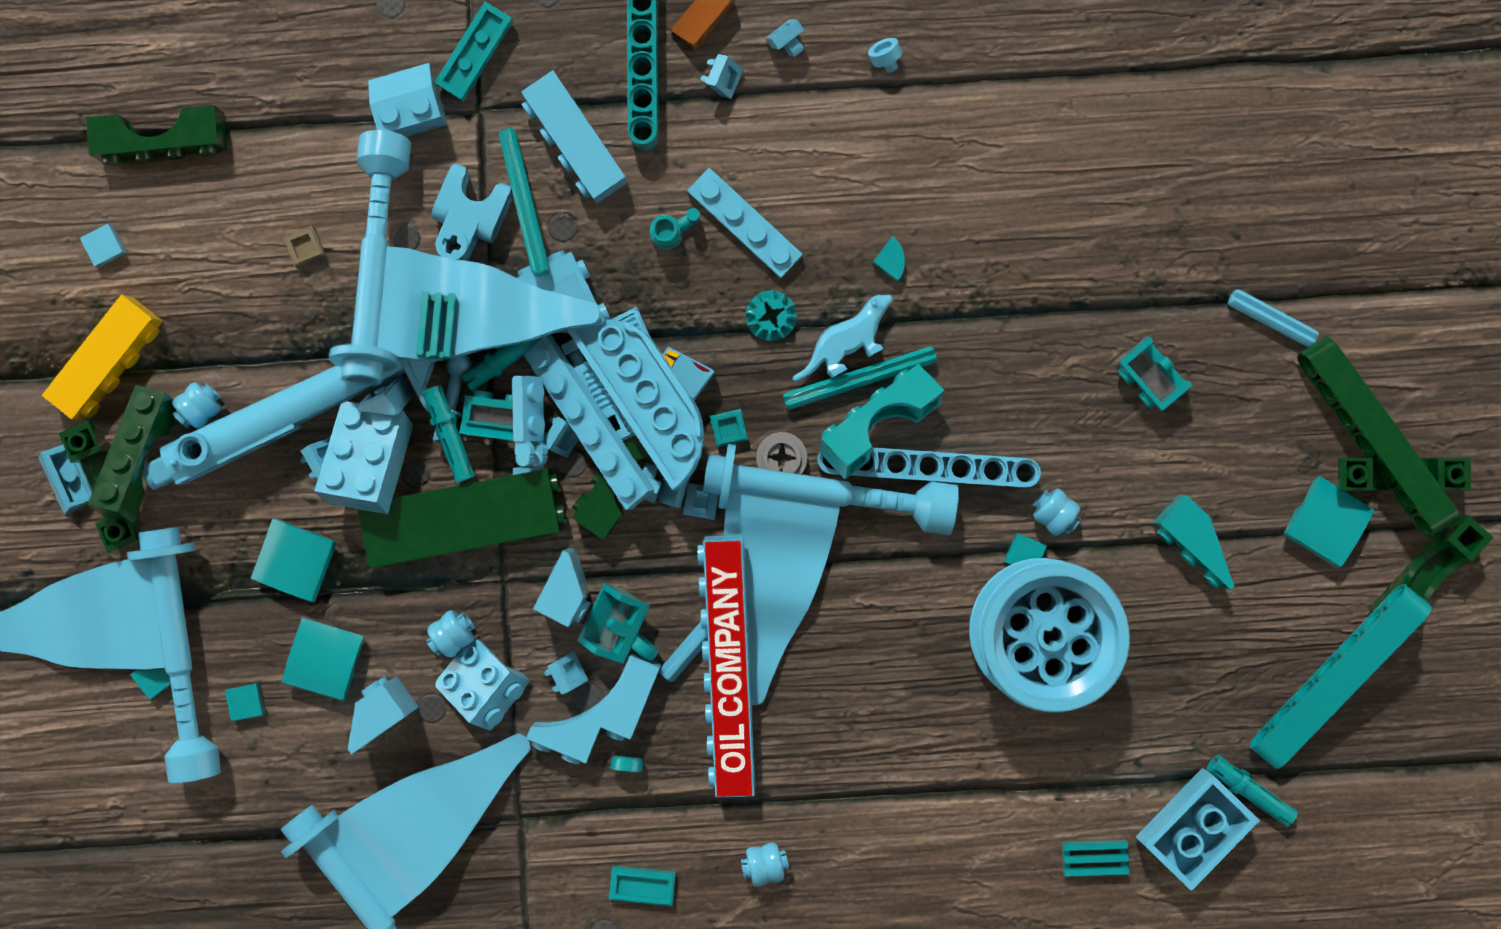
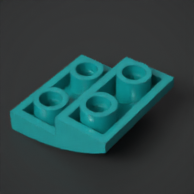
[1283,476,1374,569]
[251,518,337,602]
[282,618,365,702]

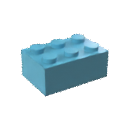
[314,401,413,514]
[1136,768,1260,891]

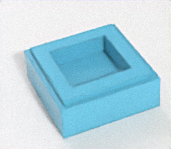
[80,224,126,268]

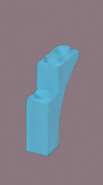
[526,652,662,764]

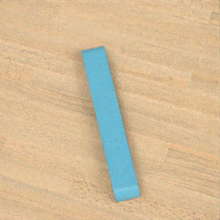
[817,448,1041,487]

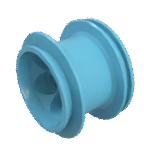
[969,558,1129,712]

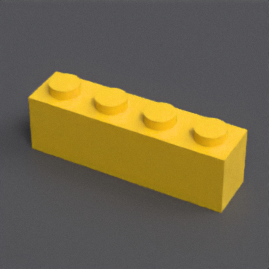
[41,294,163,421]

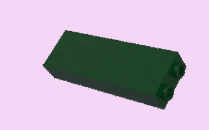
[358,468,567,568]

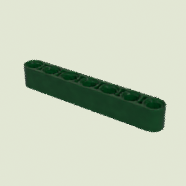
[1297,336,1460,538]

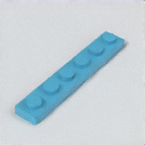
[524,336,655,510]

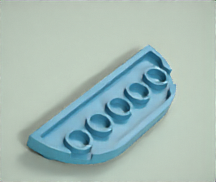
[568,318,704,491]

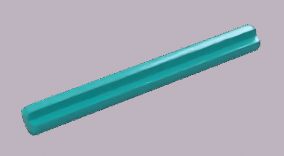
[498,128,550,277]
[783,346,937,410]

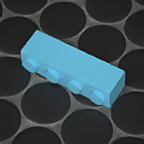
[521,70,628,204]

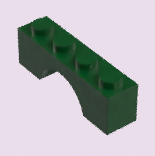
[86,105,228,166]
[87,385,177,524]
[572,435,652,540]
[1368,515,1494,613]

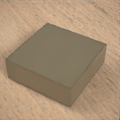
[283,225,327,268]

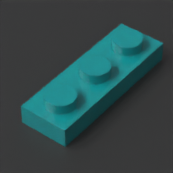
[434,1,514,102]

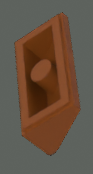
[670,0,735,52]

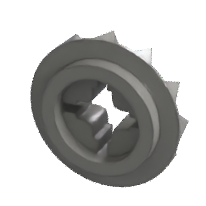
[756,432,807,474]

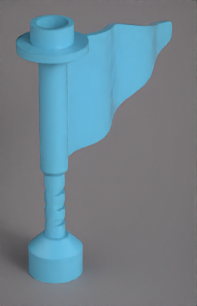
[329,130,600,386]
[703,444,958,705]
[0,527,222,783]
[280,733,531,929]

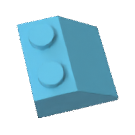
[368,63,448,137]
[533,548,591,627]
[348,676,419,754]

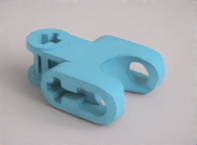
[431,164,513,261]

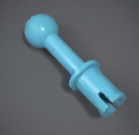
[433,355,472,444]

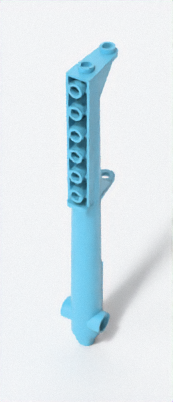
[143,250,611,490]

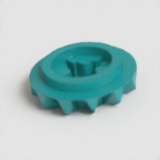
[746,290,797,341]

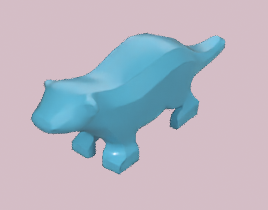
[793,295,893,382]

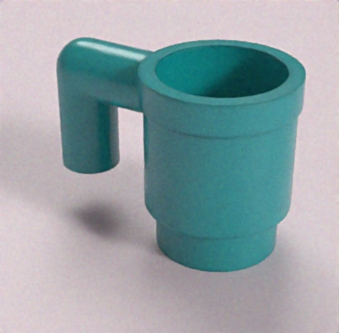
[650,208,700,250]

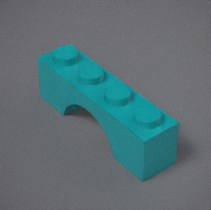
[819,364,945,479]

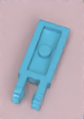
[512,376,548,468]

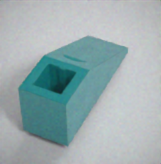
[1152,495,1235,590]

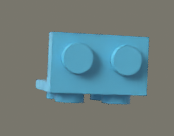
[435,637,530,731]

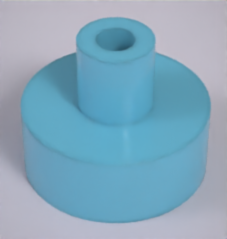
[868,38,902,73]

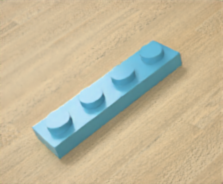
[687,168,803,279]

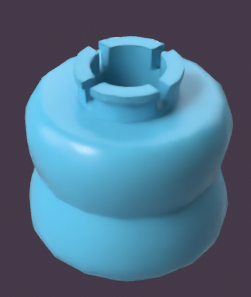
[172,382,221,429]
[1033,489,1081,536]
[426,610,475,657]
[741,842,789,887]

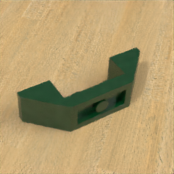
[59,421,140,553]
[1338,458,1471,491]

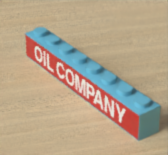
[698,535,755,797]

